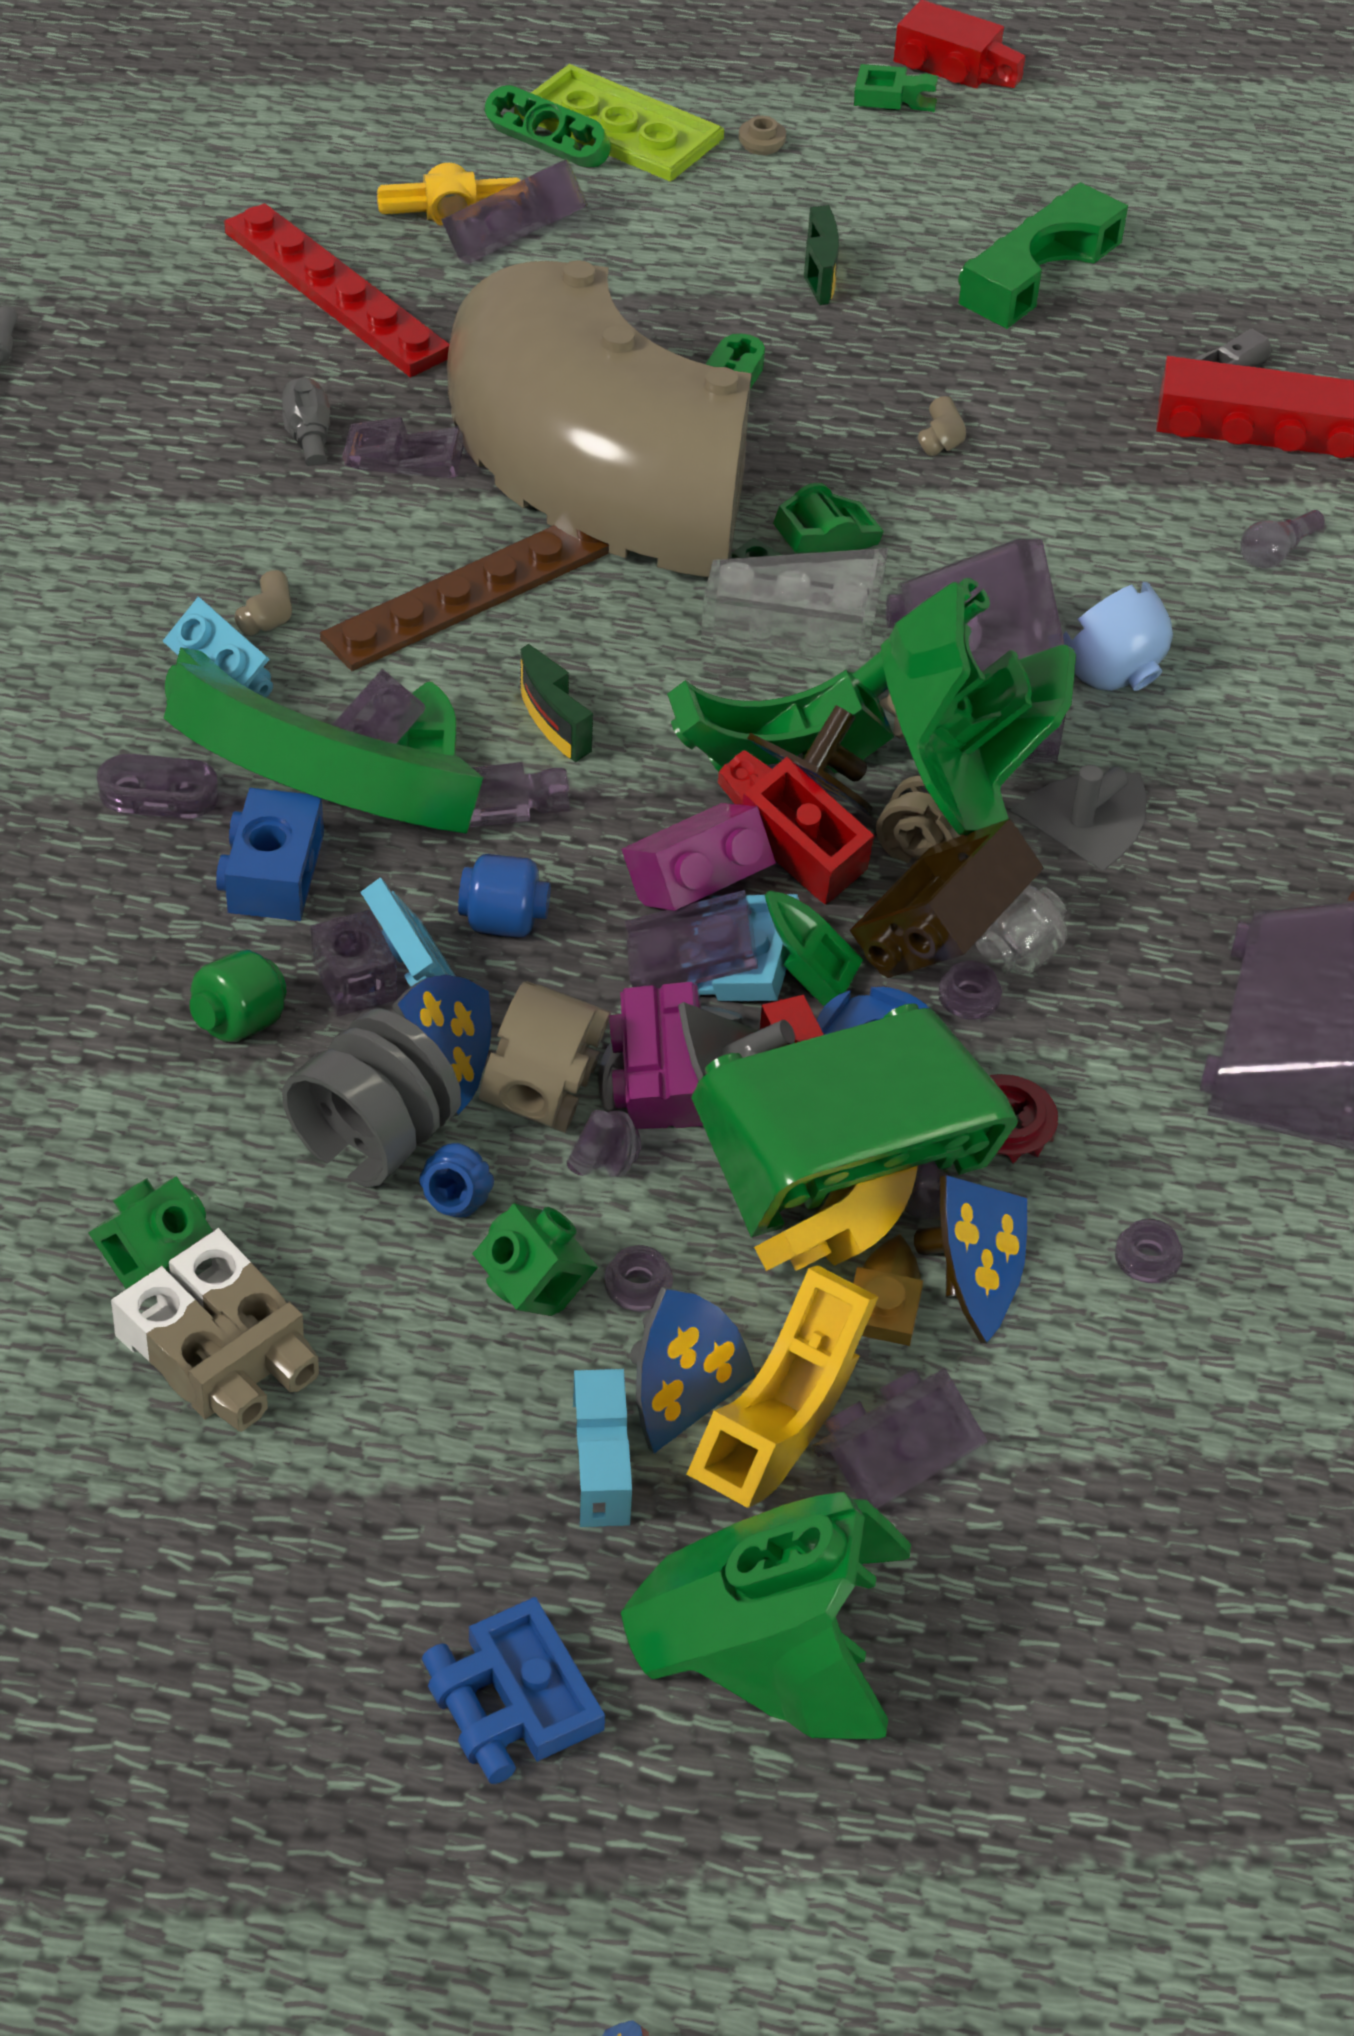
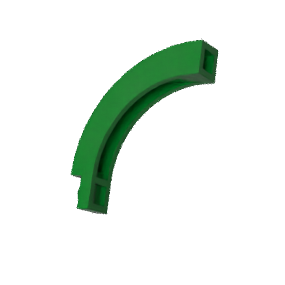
[164,647,483,834]

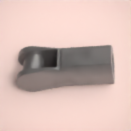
[1195,328,1271,367]

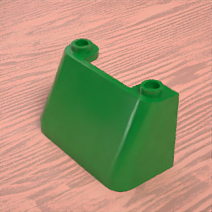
[691,1003,1018,1238]

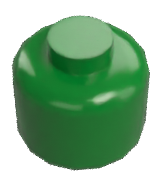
[189,950,287,1042]

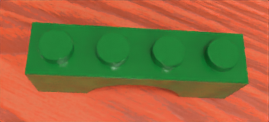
[958,182,1128,329]

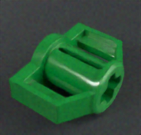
[773,482,884,560]

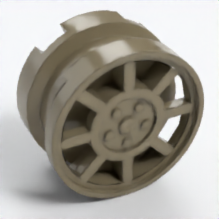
[876,776,962,863]

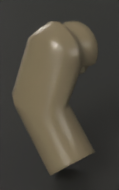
[918,396,966,456]
[234,570,292,636]

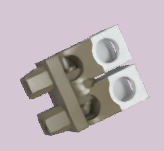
[111,1228,319,1432]

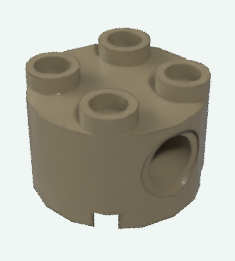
[479,981,611,1134]

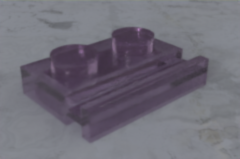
[625,890,758,988]

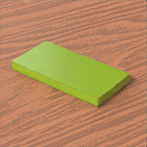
[514,64,725,182]

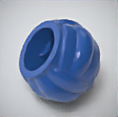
[419,1143,494,1217]

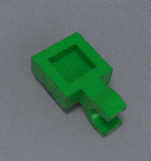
[854,64,938,112]

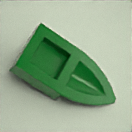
[395,682,457,756]
[764,891,863,1006]

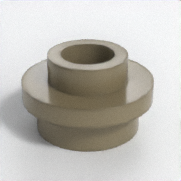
[738,116,786,155]

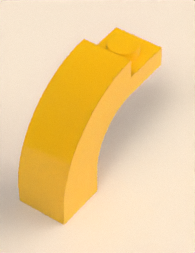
[754,1166,918,1271]
[686,1265,878,1508]

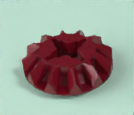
[989,1074,1058,1164]

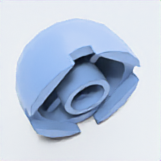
[1056,582,1173,691]

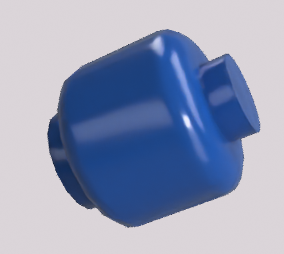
[458,854,551,938]

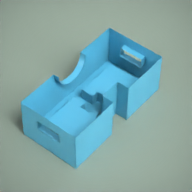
[573,1369,632,1527]

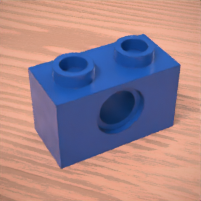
[216,788,324,921]

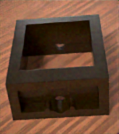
[849,818,1044,978]

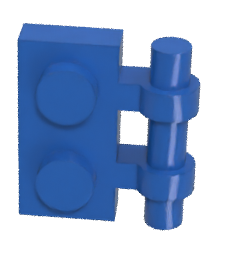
[422,1596,605,1784]

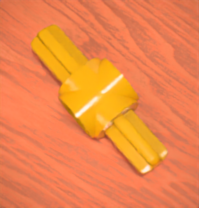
[377,163,523,225]

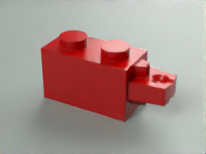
[893,0,1025,89]
[718,750,874,905]

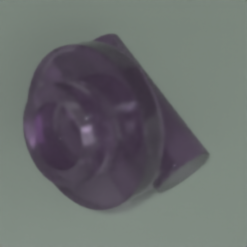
[566,1110,641,1177]

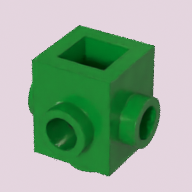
[88,1176,213,1289]
[472,1203,598,1316]

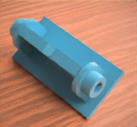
[163,597,273,698]

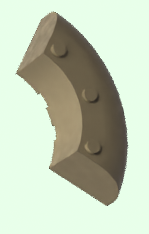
[447,261,751,580]

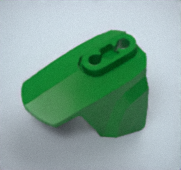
[881,582,1076,835]
[621,1492,911,1739]

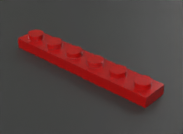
[224,203,449,378]

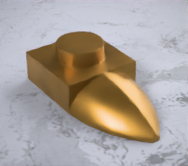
[853,1234,924,1346]

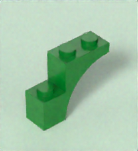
[667,670,894,774]

